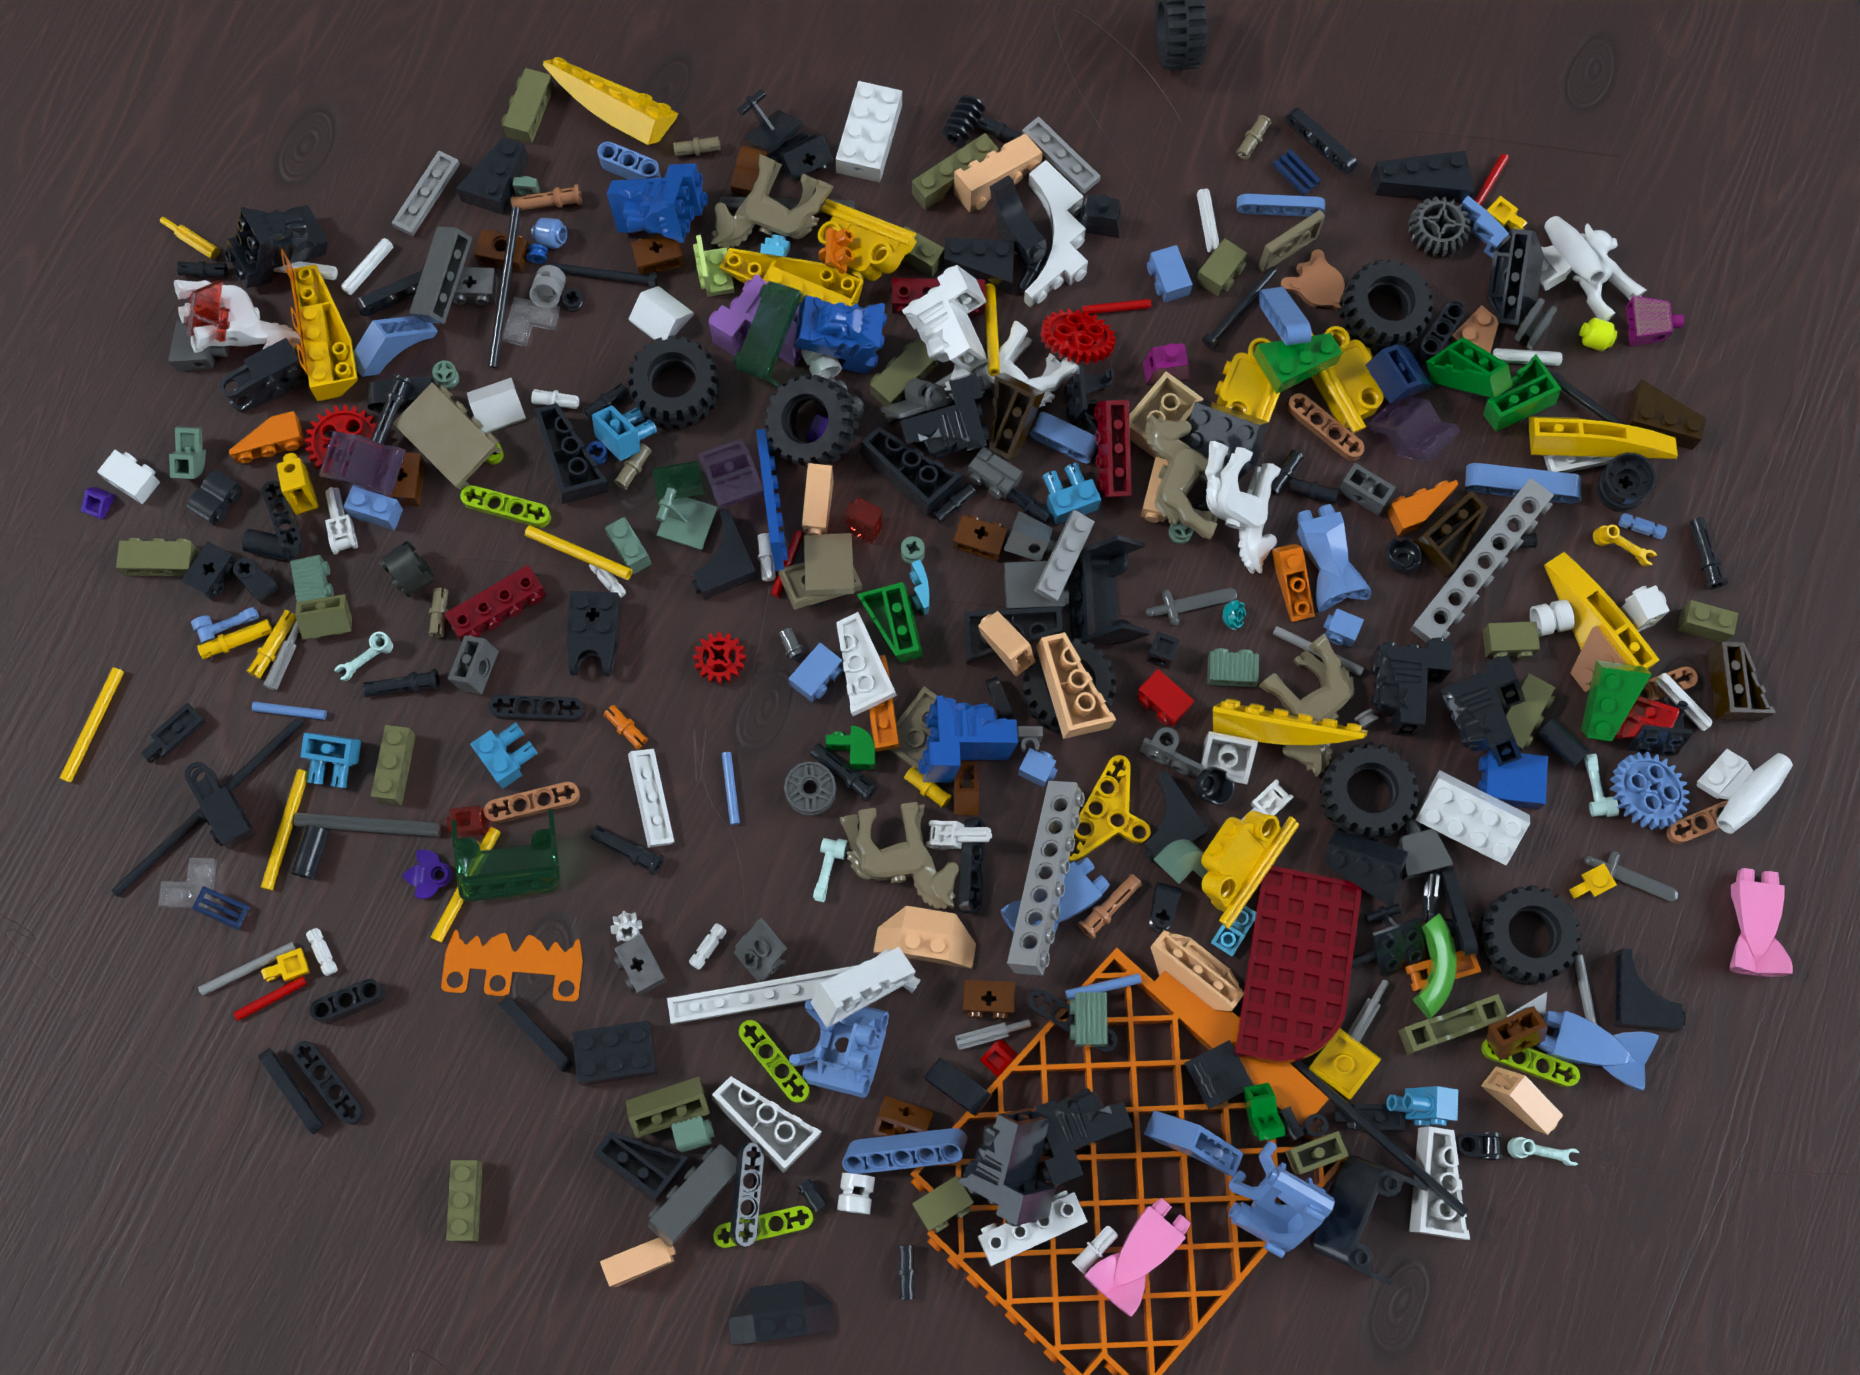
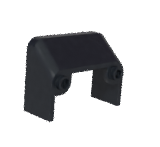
[1068,535,1151,645]
[1310,1155,1428,1285]

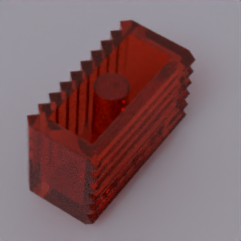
[845,497,884,544]

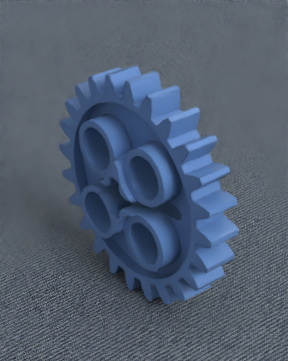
[1610,752,1689,830]

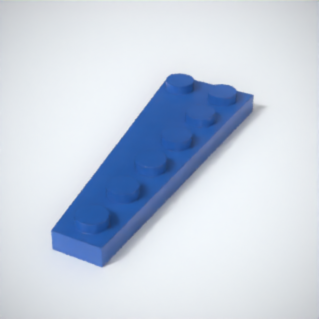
[756,429,788,571]

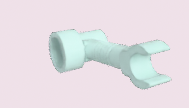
[334,632,393,682]
[1584,753,1619,817]
[813,838,849,902]
[1507,1137,1579,1166]

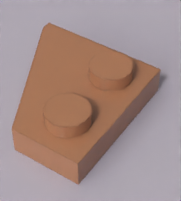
[1450,306,1499,353]
[1571,626,1626,692]

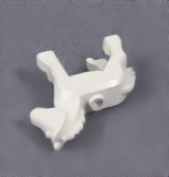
[174,280,302,353]
[944,321,1078,407]
[1205,441,1281,574]

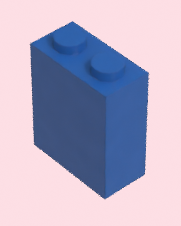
[1477,750,1548,809]

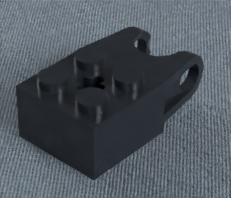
[219,338,309,412]
[566,591,622,677]
[184,762,257,850]

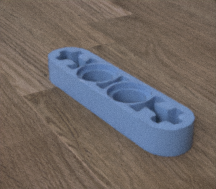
[1237,194,1325,217]

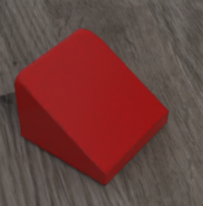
[980,1039,1018,1077]

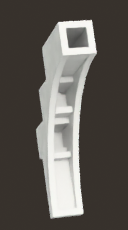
[1024,160,1088,307]

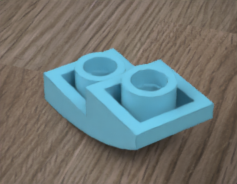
[760,235,791,257]
[909,560,929,616]
[1211,906,1256,956]

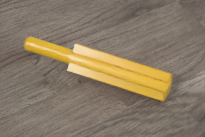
[160,217,220,260]

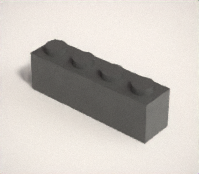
[409,226,473,324]
[648,1144,737,1248]

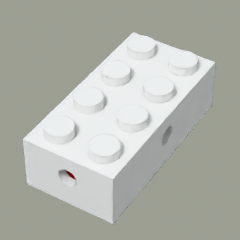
[836,81,902,183]
[1416,770,1530,865]

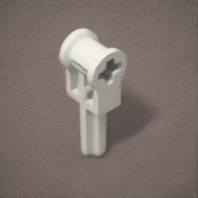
[325,487,358,555]
[1241,779,1294,820]
[926,820,992,850]

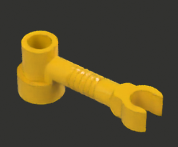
[1593,524,1657,567]

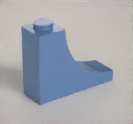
[354,316,438,377]
[1144,1110,1244,1177]

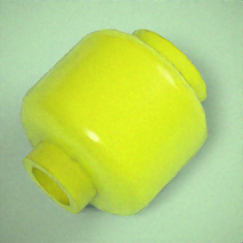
[1579,318,1617,351]

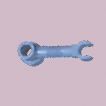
[191,607,259,644]

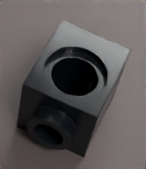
[1146,631,1180,669]

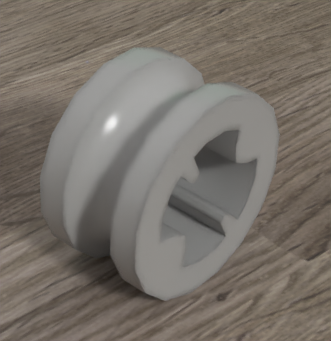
[1355,708,1380,729]

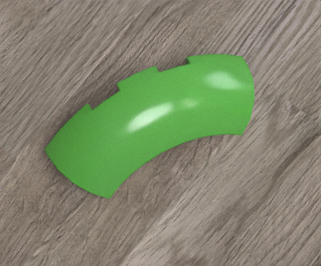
[1412,913,1457,1019]

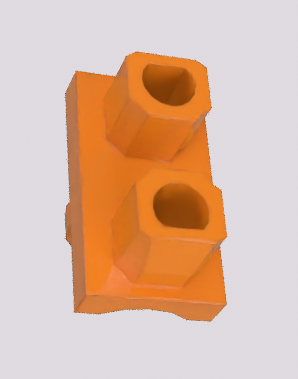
[819,227,853,274]

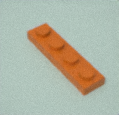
[869,655,900,752]

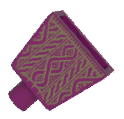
[1626,296,1684,346]
[1142,343,1190,385]

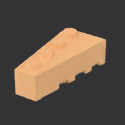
[954,133,1042,213]
[1036,633,1116,739]

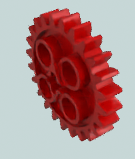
[1040,309,1116,365]
[305,404,383,481]

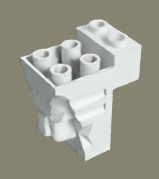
[902,265,988,372]

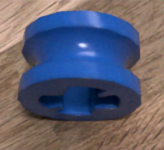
[526,244,548,264]
[586,441,608,465]

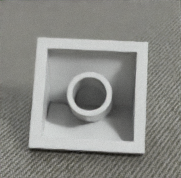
[629,286,694,340]
[467,378,526,434]
[1199,731,1258,784]

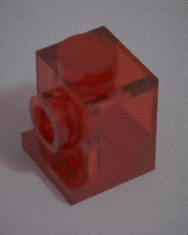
[447,805,486,837]

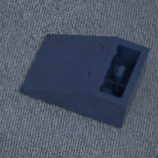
[1365,344,1435,404]

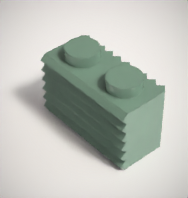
[605,517,651,575]
[290,555,334,602]
[1207,648,1259,687]
[1070,992,1107,1047]
[671,1116,715,1152]

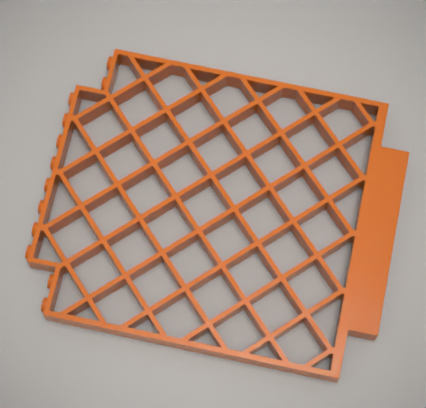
[910,947,1343,1375]

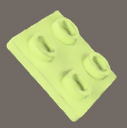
[693,235,735,297]

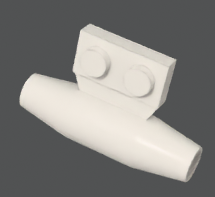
[1540,216,1606,291]
[1697,749,1793,834]

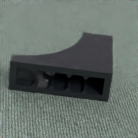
[989,175,1048,266]
[691,509,757,600]
[1143,770,1208,867]
[1614,948,1686,1032]

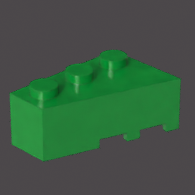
[1253,333,1343,394]
[1426,337,1513,398]
[1483,354,1561,432]
[857,582,924,663]
[1581,660,1652,741]

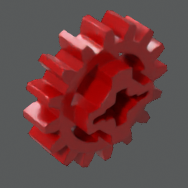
[693,631,746,685]

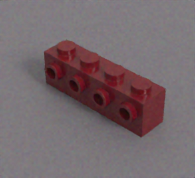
[892,278,985,317]
[1094,400,1132,497]
[445,565,546,642]

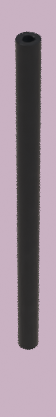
[488,207,521,368]

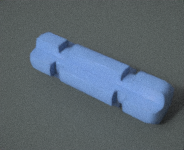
[1619,513,1667,539]

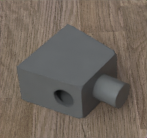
[168,321,229,371]
[1004,511,1057,561]
[1397,819,1453,881]

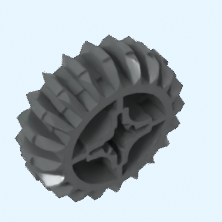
[1408,196,1471,257]

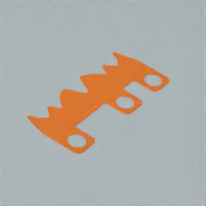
[281,249,308,375]
[441,929,583,1002]

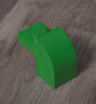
[826,726,875,770]
[1244,1082,1285,1141]

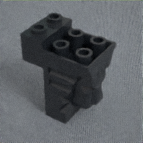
[224,205,328,289]
[901,372,990,459]
[1370,637,1453,737]
[1440,655,1526,767]
[1033,1088,1133,1187]
[959,1108,1056,1227]

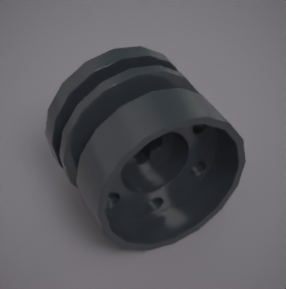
[1596,452,1656,512]

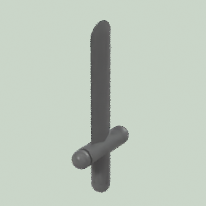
[1145,588,1237,626]
[1584,851,1678,902]

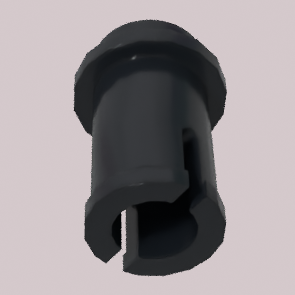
[1278,1106,1306,1141]
[797,1178,828,1213]

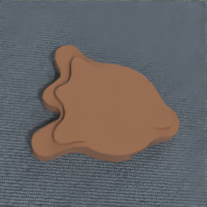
[1280,249,1345,310]

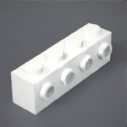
[978,1190,1087,1266]

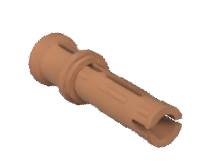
[511,184,582,211]
[1077,874,1142,939]

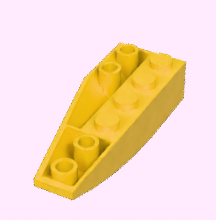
[543,57,678,145]
[719,248,864,306]
[293,264,358,401]
[1528,416,1678,459]
[1544,552,1659,670]
[1213,699,1368,745]

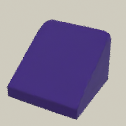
[806,414,828,442]
[81,487,115,519]

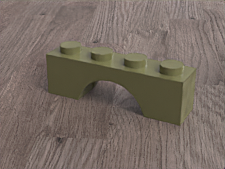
[912,133,999,210]
[1398,994,1507,1055]

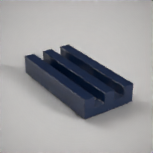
[1272,149,1321,196]
[191,886,250,930]

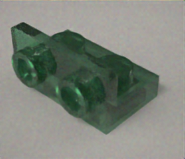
[652,461,704,502]

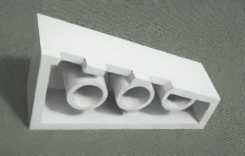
[811,947,916,1028]

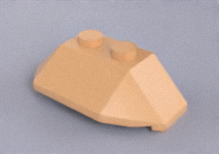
[873,906,976,969]
[1151,930,1244,1011]

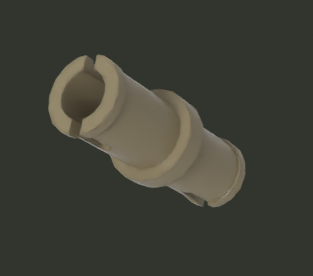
[1236,115,1271,160]
[673,136,721,157]
[614,443,652,490]
[428,588,449,638]

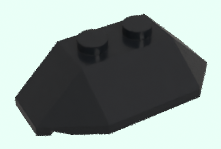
[1487,229,1544,325]
[729,1280,836,1345]

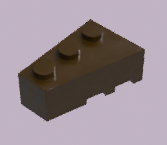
[989,372,1045,460]
[1626,379,1707,450]
[1413,490,1488,577]
[1707,642,1776,721]

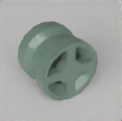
[432,360,459,389]
[1169,519,1194,544]
[901,536,925,565]

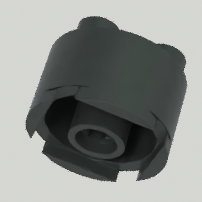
[379,540,436,598]

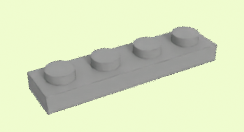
[1022,116,1101,194]
[392,151,460,237]
[1034,510,1095,603]

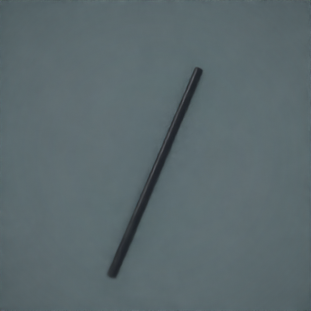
[111,717,304,897]
[1290,1060,1469,1218]

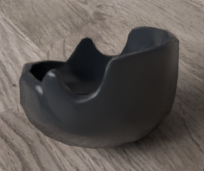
[1385,538,1422,573]
[1196,767,1235,805]

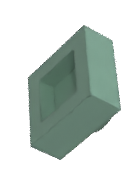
[513,176,540,197]

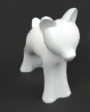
[1573,223,1647,321]

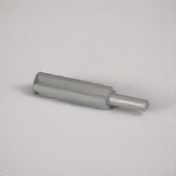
[263,621,300,691]
[1347,979,1389,1042]
[955,1019,1031,1050]

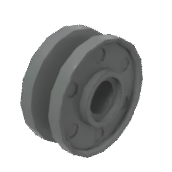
[1513,298,1558,350]
[784,761,836,816]

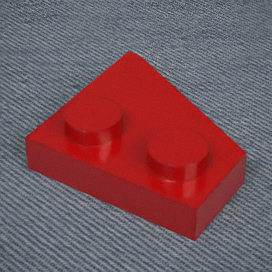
[1614,696,1680,739]

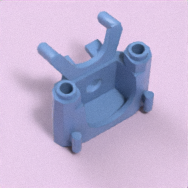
[789,1000,889,1098]
[1228,1141,1335,1258]

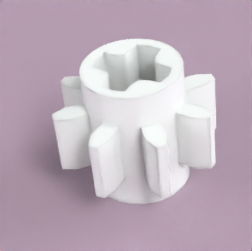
[610,911,642,942]

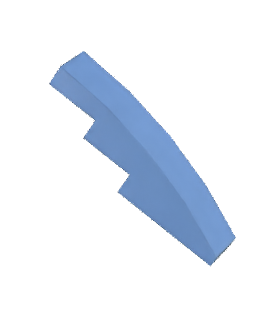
[1461,196,1509,258]

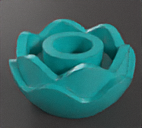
[1222,600,1246,630]

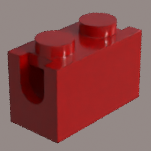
[1136,669,1194,728]

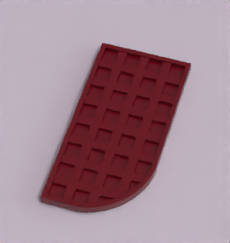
[1234,866,1362,1064]

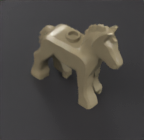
[711,154,834,249]
[1145,414,1241,540]
[1259,634,1355,777]
[840,802,959,909]

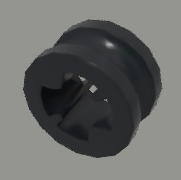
[562,288,584,312]
[1303,1114,1328,1138]

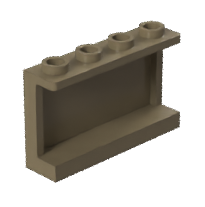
[393,383,502,490]

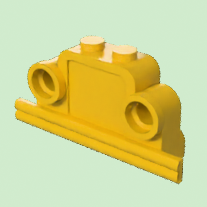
[818,199,917,281]
[1311,326,1384,433]
[1214,338,1280,422]
[1201,810,1299,929]

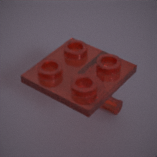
[186,280,230,342]

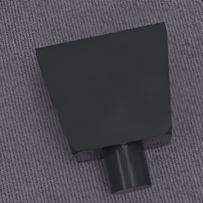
[1078,194,1122,238]

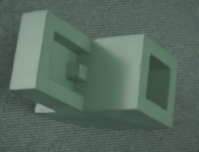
[169,426,206,479]
[1154,839,1208,884]

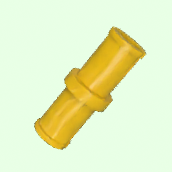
[904,766,952,808]

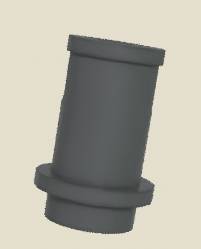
[778,628,804,660]

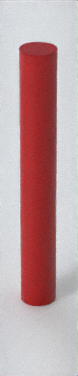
[1474,154,1509,205]
[1082,299,1151,314]
[770,530,804,598]
[233,975,307,1021]

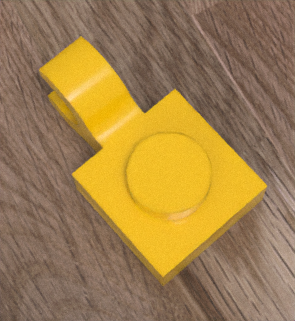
[1487,196,1527,230]
[1569,863,1617,899]
[261,948,310,982]

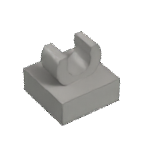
[1017,726,1043,752]

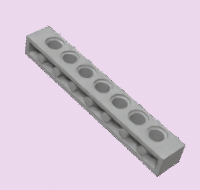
[1410,478,1554,643]
[1007,781,1084,976]

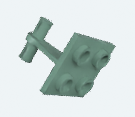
[656,488,718,551]

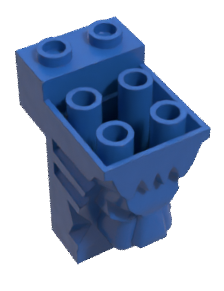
[607,163,708,243]
[794,295,887,375]
[918,695,1018,783]

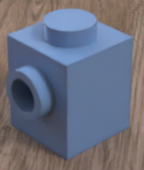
[1323,609,1364,648]
[1018,748,1058,788]

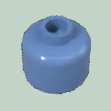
[531,218,567,249]

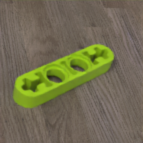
[460,485,551,528]
[739,1020,810,1103]
[1481,1039,1580,1087]
[713,1206,813,1248]

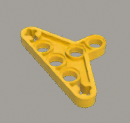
[1069,755,1151,863]

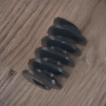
[942,95,986,148]

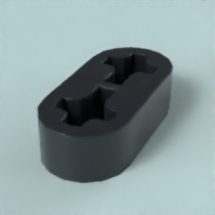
[985,676,1014,720]

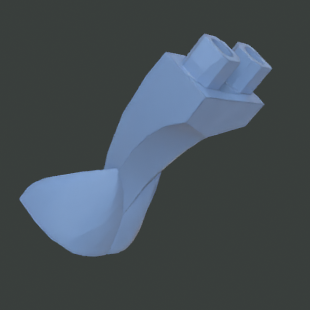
[1297,504,1371,612]
[1001,857,1110,949]
[1536,1011,1659,1091]

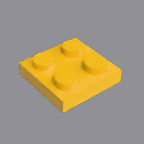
[1308,1028,1381,1100]

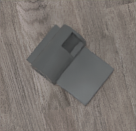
[881,378,952,419]
[1140,727,1203,779]
[733,918,787,982]

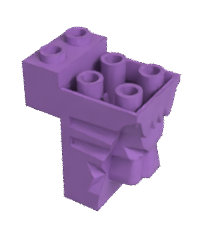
[709,274,802,367]

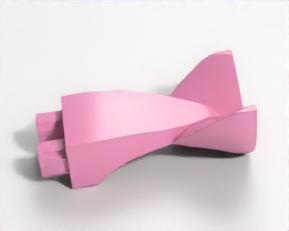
[1730,868,1793,977]
[1084,1198,1191,1317]

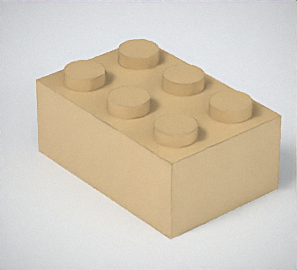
[1129,371,1203,458]

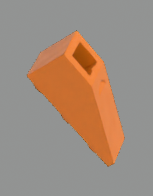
[229,411,306,464]
[1387,480,1458,536]
[1272,544,1315,622]

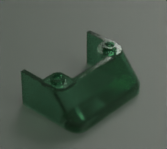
[734,281,806,387]
[451,809,560,901]

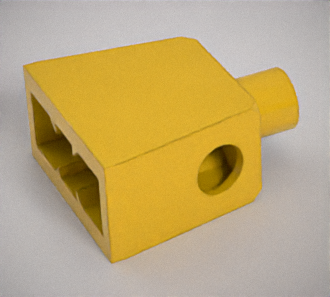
[277,453,319,515]

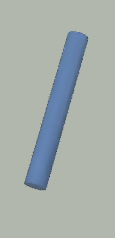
[252,702,327,720]
[722,752,740,825]
[1065,973,1141,1001]

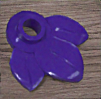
[402,850,453,899]

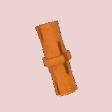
[603,705,648,750]

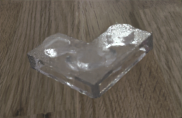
[502,297,560,347]
[158,858,217,909]

